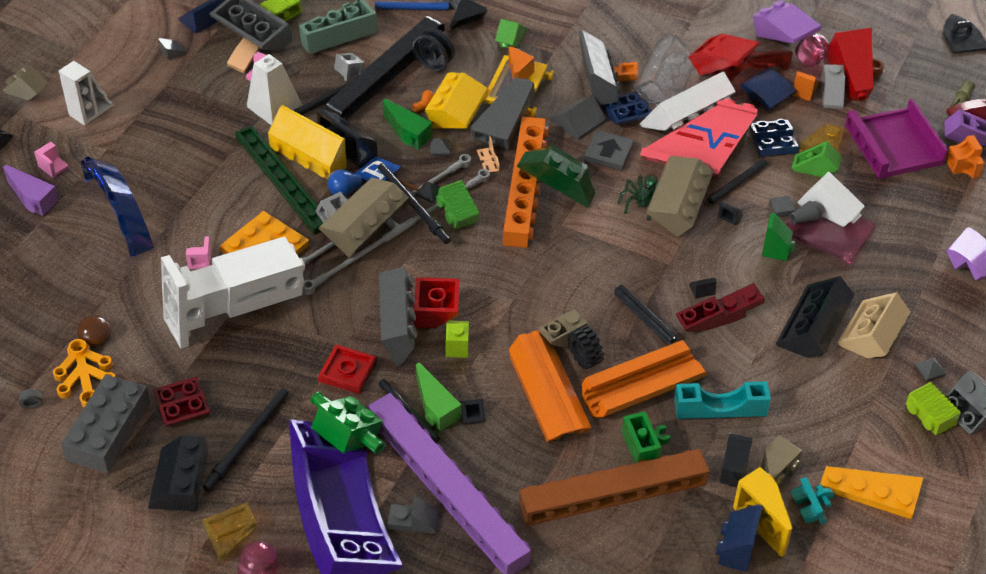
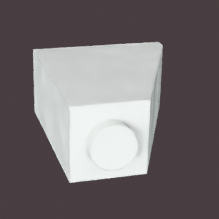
[797,172,864,227]

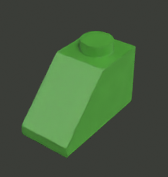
[495,19,527,49]
[792,141,842,177]

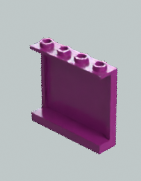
[845,98,948,179]

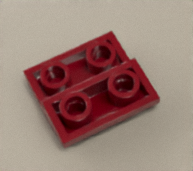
[153,376,210,427]

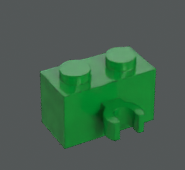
[622,411,670,463]

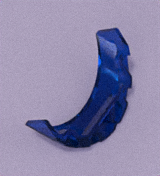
[81,156,154,257]

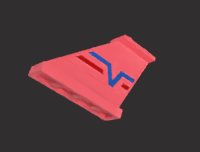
[640,99,758,178]

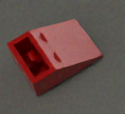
[688,33,760,76]

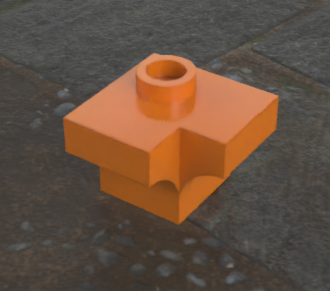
[945,135,984,178]

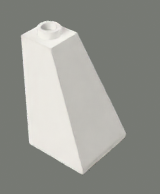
[247,54,302,125]

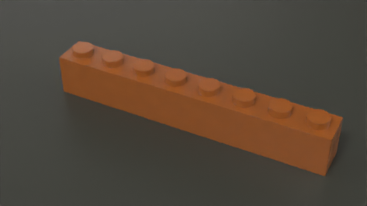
[519,449,710,526]

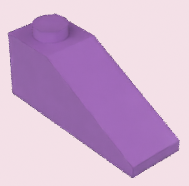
[944,109,986,145]
[3,165,59,216]

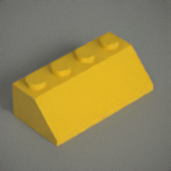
[268,105,347,179]

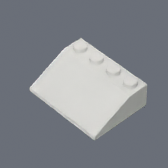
[640,71,736,131]

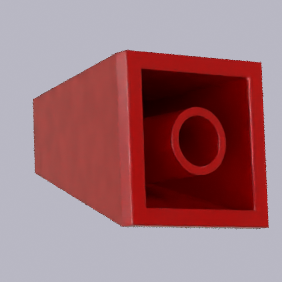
[825,28,873,101]

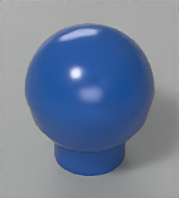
[327,169,362,197]

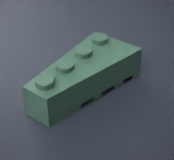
[299,0,378,54]

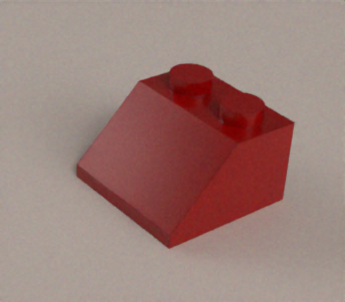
[414,277,460,328]

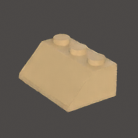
[837,292,911,359]

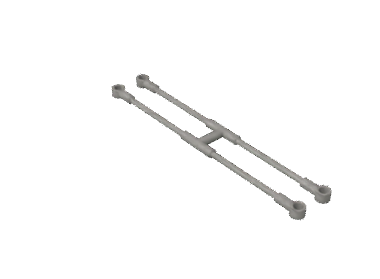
[302,154,490,295]

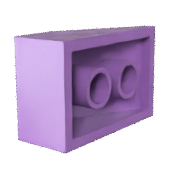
[752,1,822,43]

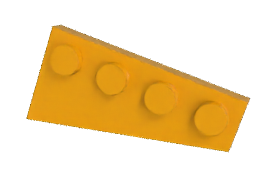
[820,466,923,519]

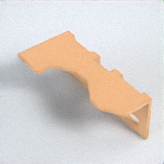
[477,136,499,173]

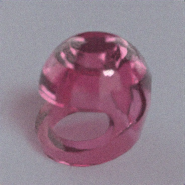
[795,33,829,67]
[237,541,279,574]

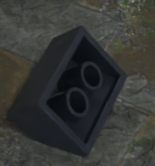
[316,108,378,168]
[148,435,208,512]

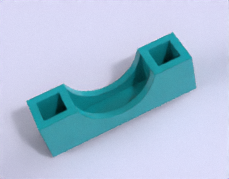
[674,381,771,419]

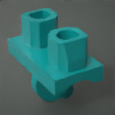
[791,477,834,524]

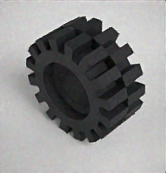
[568,326,604,370]

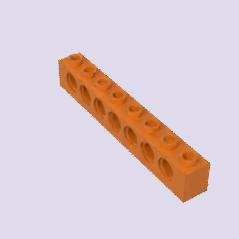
[503,116,549,248]

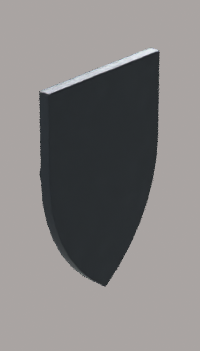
[943,14,986,54]

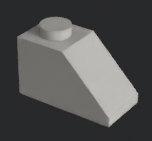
[820,65,845,109]

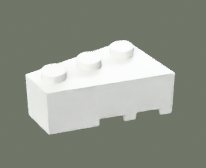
[59,61,114,126]

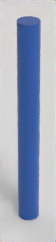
[375,2,449,10]

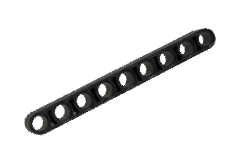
[325,16,445,120]

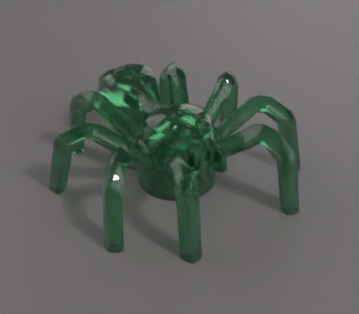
[618,174,658,221]

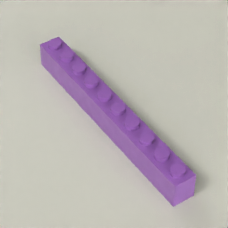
[368,393,531,574]

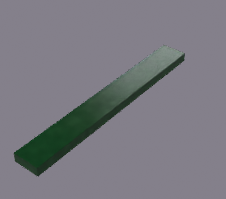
[235,125,323,235]

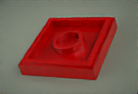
[318,344,377,394]

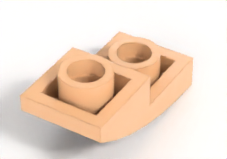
[227,38,260,74]

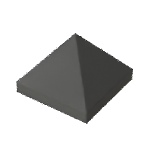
[430,138,450,155]
[915,357,946,382]

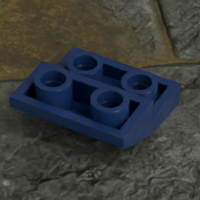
[740,68,797,112]
[601,91,652,125]
[750,119,799,157]

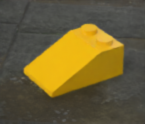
[733,467,792,557]

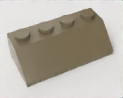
[646,156,714,237]
[319,178,409,258]

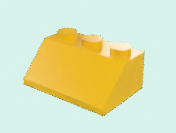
[425,72,489,128]

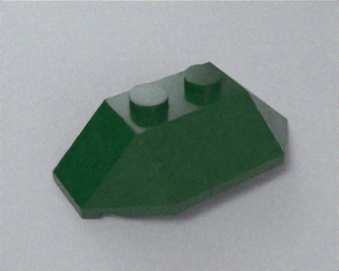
[516,145,595,208]

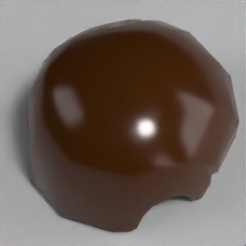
[77,315,112,348]

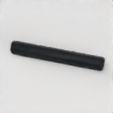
[614,285,677,345]

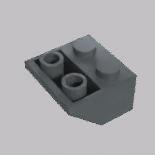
[945,371,986,435]

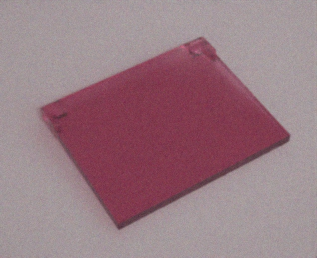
[786,206,876,263]

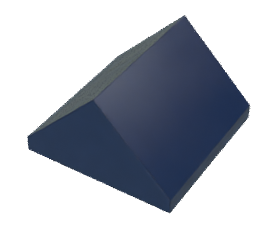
[178,0,224,34]

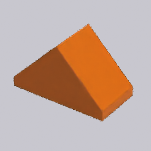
[509,47,535,80]
[793,71,821,101]

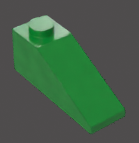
[382,98,432,150]

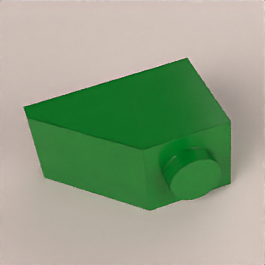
[762,213,795,261]

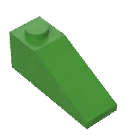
[416,362,461,432]

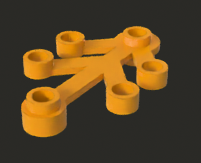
[53,339,116,408]

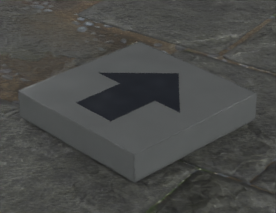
[584,130,634,171]

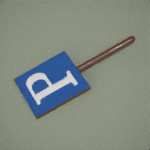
[356,156,420,191]

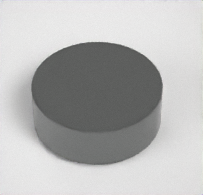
[19,389,42,409]

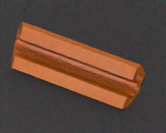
[509,330,592,443]
[582,340,708,417]

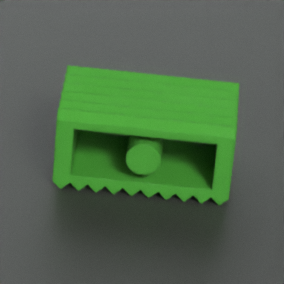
[436,180,480,230]

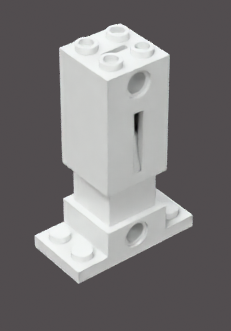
[161,236,305,349]

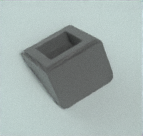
[158,39,185,60]

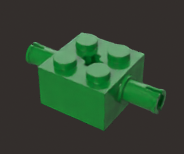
[310,391,386,455]

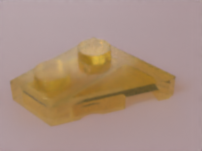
[799,124,845,152]
[202,502,257,561]

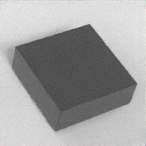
[769,196,795,217]

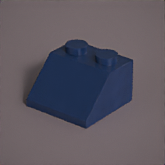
[716,504,762,572]

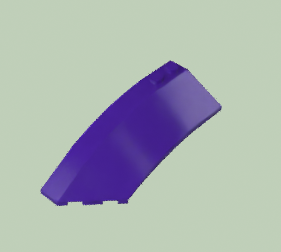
[289,420,403,574]

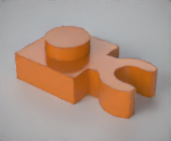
[613,62,639,81]

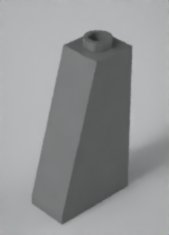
[471,77,535,150]

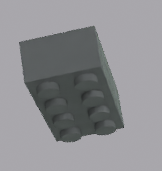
[61,374,150,474]

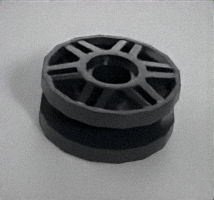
[413,28,455,71]

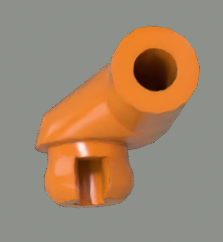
[412,90,434,113]

